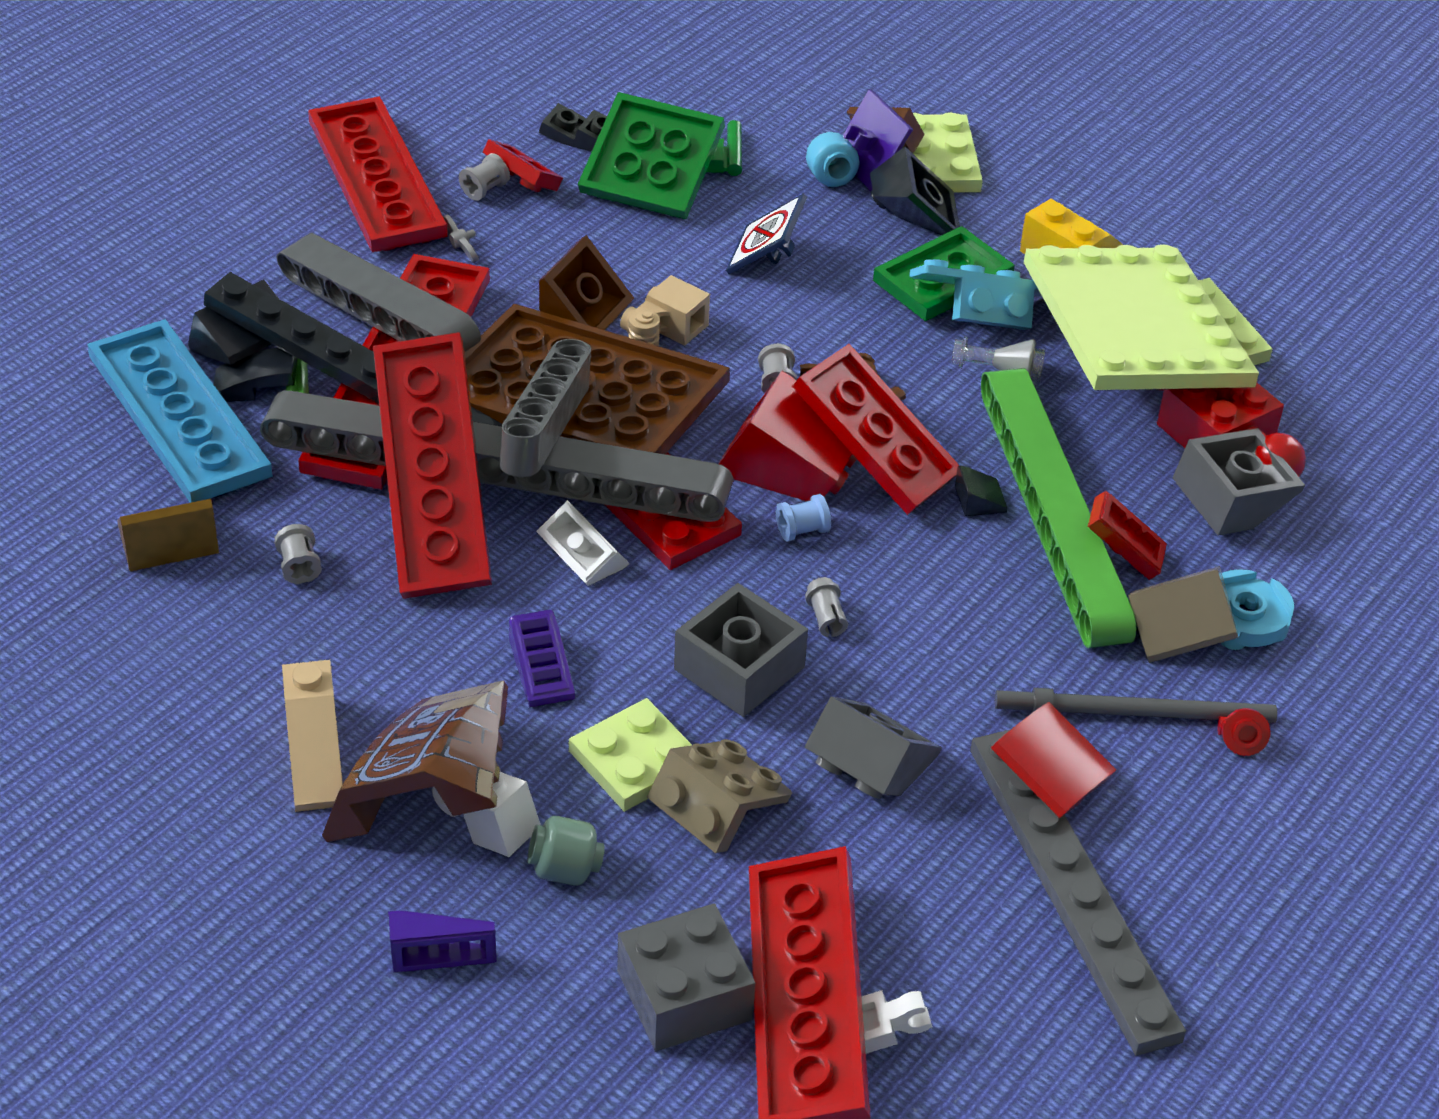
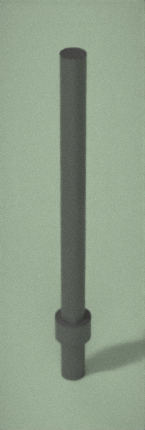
[994,687,1277,723]

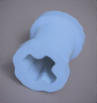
[776,494,831,542]

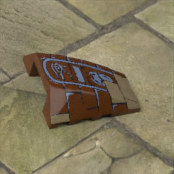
[322,680,508,842]

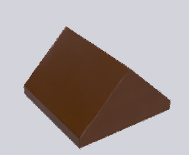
[539,235,634,330]

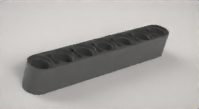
[276,233,481,353]

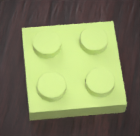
[569,698,692,812]

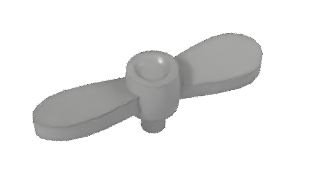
[443,214,479,262]

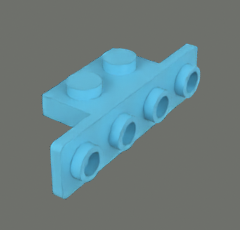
[910,259,1042,330]

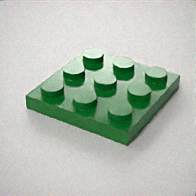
[577,92,725,220]

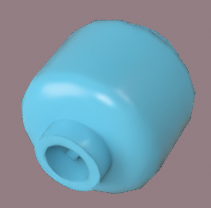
[806,132,860,187]

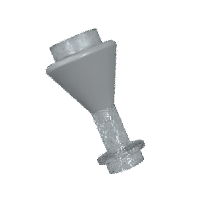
[951,336,1046,382]

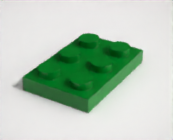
[873,226,1015,321]

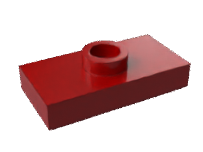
[1088,491,1167,580]

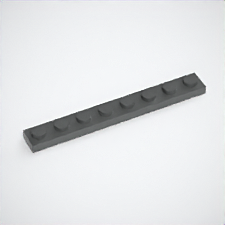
[970,729,1186,1056]

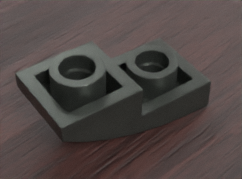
[538,103,607,151]

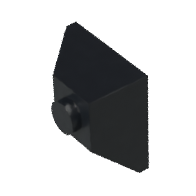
[870,147,960,235]

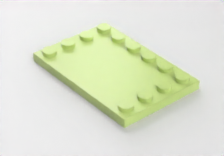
[1024,245,1259,390]

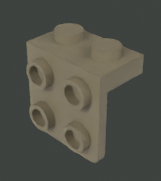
[647,739,792,853]

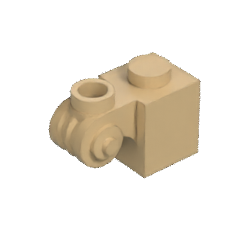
[620,275,710,346]

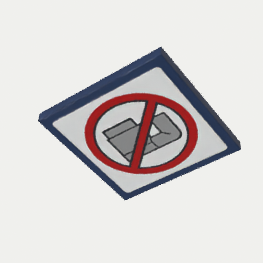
[726,193,807,275]

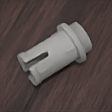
[805,577,848,637]

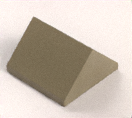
[1128,566,1239,663]

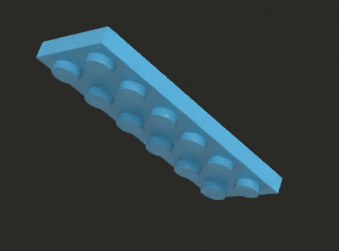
[87,319,273,503]

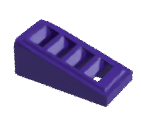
[509,610,575,707]
[388,911,497,972]

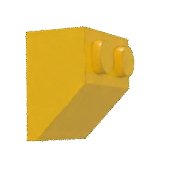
[1020,199,1123,254]

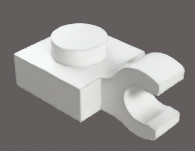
[862,990,932,1054]

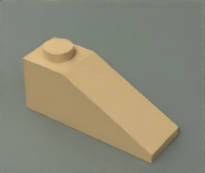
[282,660,343,812]

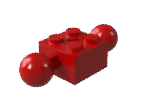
[1156,383,1306,477]

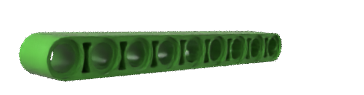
[981,368,1136,648]

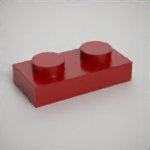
[482,139,563,192]

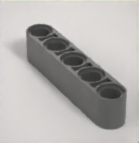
[500,339,591,477]

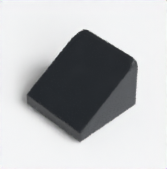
[955,466,1008,517]

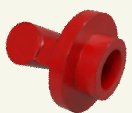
[1218,708,1271,756]

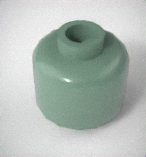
[527,816,605,886]

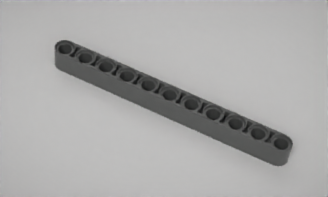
[260,391,734,522]

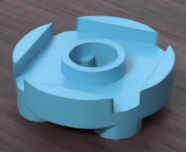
[1221,570,1294,650]

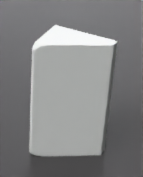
[536,500,630,586]

